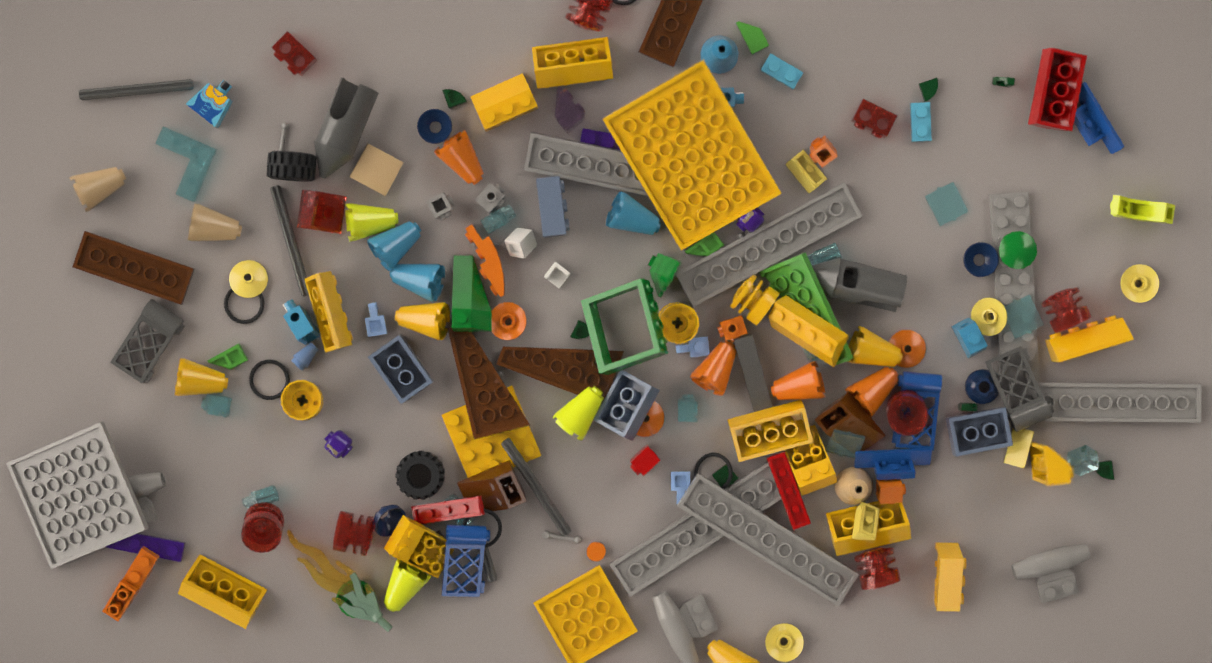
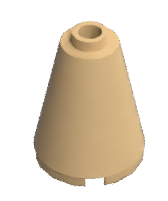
[69,167,126,212]
[188,204,242,241]
[834,467,873,505]

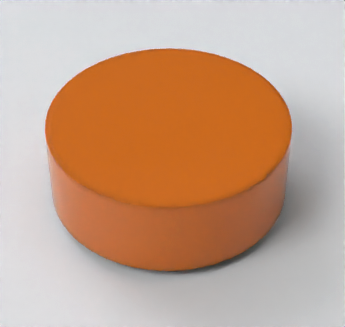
[587,541,606,561]

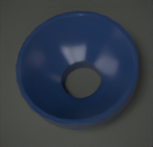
[417,109,452,144]
[963,242,999,277]
[965,369,999,404]
[373,505,406,537]

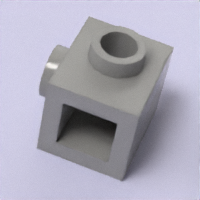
[475,183,506,214]
[426,192,455,220]

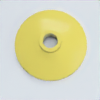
[229,260,268,298]
[1120,264,1159,303]
[971,298,1007,336]
[765,623,804,662]

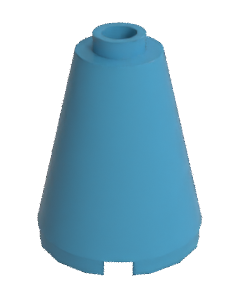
[700,35,739,74]
[606,191,661,235]
[367,221,421,271]
[390,264,445,302]

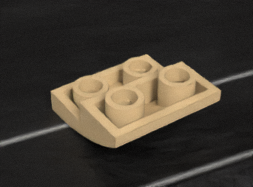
[349,143,404,196]

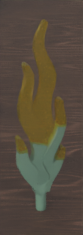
[287,530,393,632]

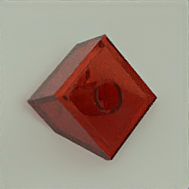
[297,190,347,234]

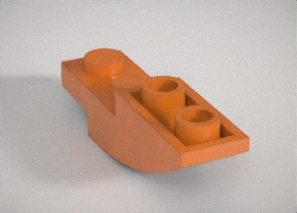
[465,224,505,297]
[102,546,160,621]

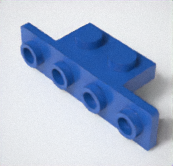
[1074,82,1125,154]
[854,448,932,480]

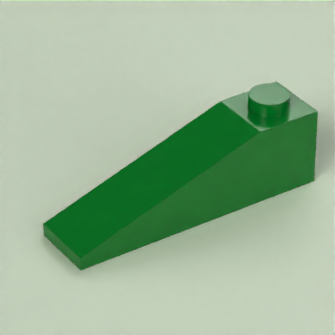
[648,253,681,298]
[452,255,492,332]

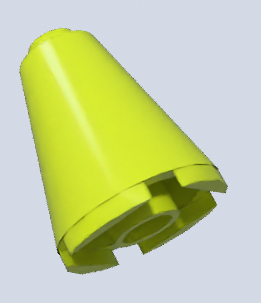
[345,203,399,242]
[553,386,604,440]
[383,559,431,612]

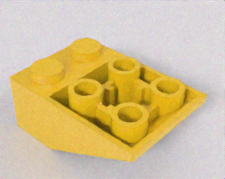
[784,425,837,496]
[384,515,455,578]

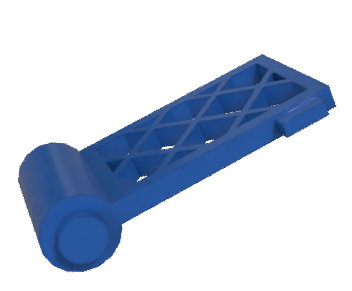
[892,371,942,451]
[441,525,490,597]

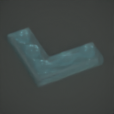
[155,127,217,202]

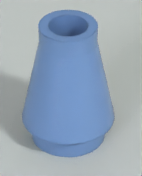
[291,342,319,371]

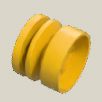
[730,274,780,326]
[658,302,699,344]
[281,380,323,420]

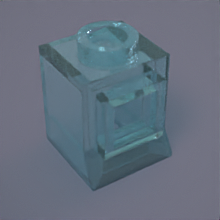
[201,394,232,418]
[678,394,698,422]

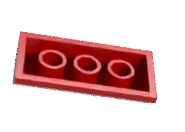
[1028,47,1087,132]

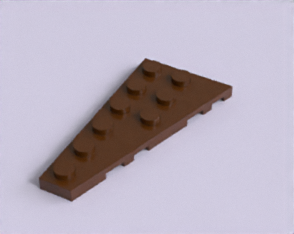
[447,327,531,440]
[496,346,624,404]

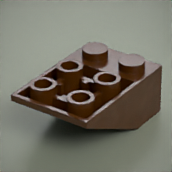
[814,391,886,453]
[457,460,527,511]

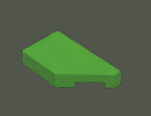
[736,21,769,55]
[685,232,724,257]
[207,343,248,369]

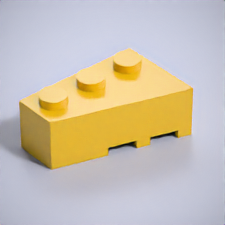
[934,542,967,611]

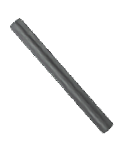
[79,79,194,100]
[270,185,309,296]
[501,438,571,536]

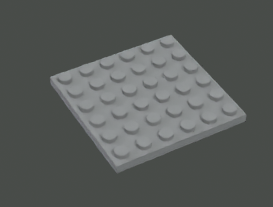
[6,421,149,569]

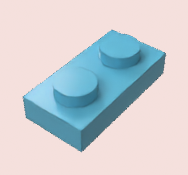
[760,53,803,90]
[910,102,932,142]

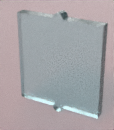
[925,182,968,226]
[1004,295,1044,339]
[826,429,865,459]

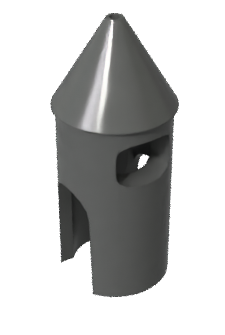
[314,77,379,179]
[812,257,907,312]

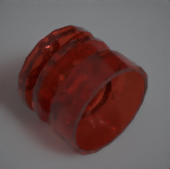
[565,0,614,32]
[1041,287,1092,333]
[886,390,928,436]
[241,502,285,553]
[333,511,374,556]
[854,547,901,590]

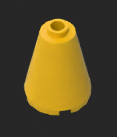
[395,302,450,340]
[847,326,903,367]
[174,358,228,396]
[707,639,760,663]

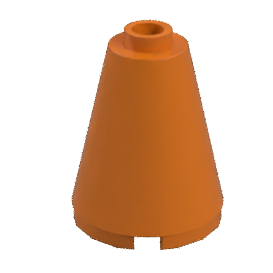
[434,130,484,185]
[690,341,737,396]
[771,361,826,400]
[845,367,898,417]

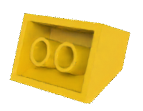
[470,73,538,132]

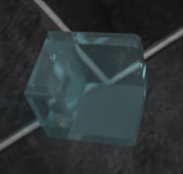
[1067,445,1099,476]

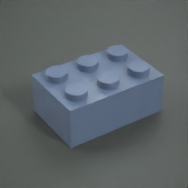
[536,176,570,238]
[368,335,434,404]
[594,370,660,441]
[946,407,1013,457]

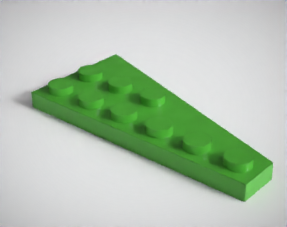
[759,252,854,365]

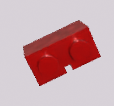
[630,444,661,476]

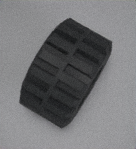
[266,151,317,182]
[395,451,445,500]

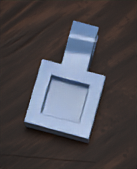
[365,302,387,337]
[676,336,710,357]
[671,471,690,504]

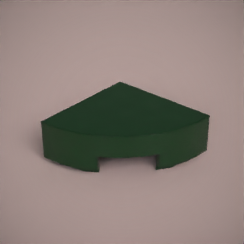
[992,77,1015,88]
[918,78,938,102]
[442,89,467,109]
[570,320,589,339]
[958,402,978,411]
[1092,460,1115,480]

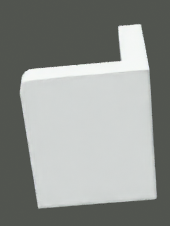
[504,228,537,259]
[544,262,571,289]

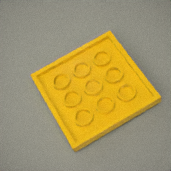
[442,385,542,478]
[533,564,638,663]

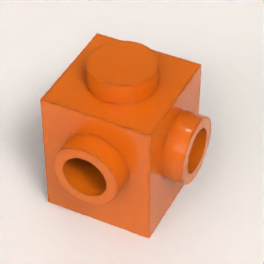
[809,135,838,168]
[717,315,748,343]
[876,479,906,504]

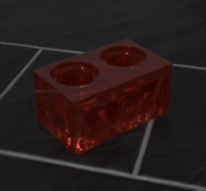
[272,31,317,76]
[851,99,897,139]

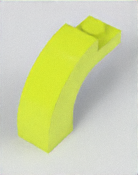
[1110,195,1175,224]

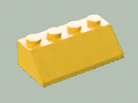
[532,37,613,89]
[305,271,353,353]
[768,295,849,367]
[1045,315,1134,362]
[727,400,813,462]
[1030,442,1074,486]
[826,501,911,556]
[178,554,268,629]

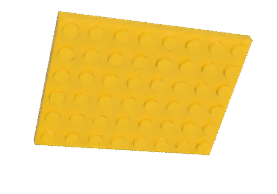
[603,59,781,250]

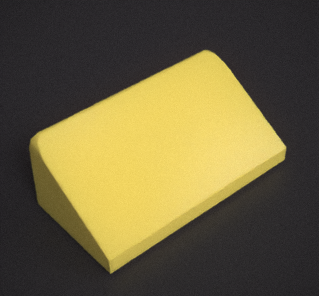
[786,149,827,193]
[1003,428,1034,468]
[852,502,880,540]

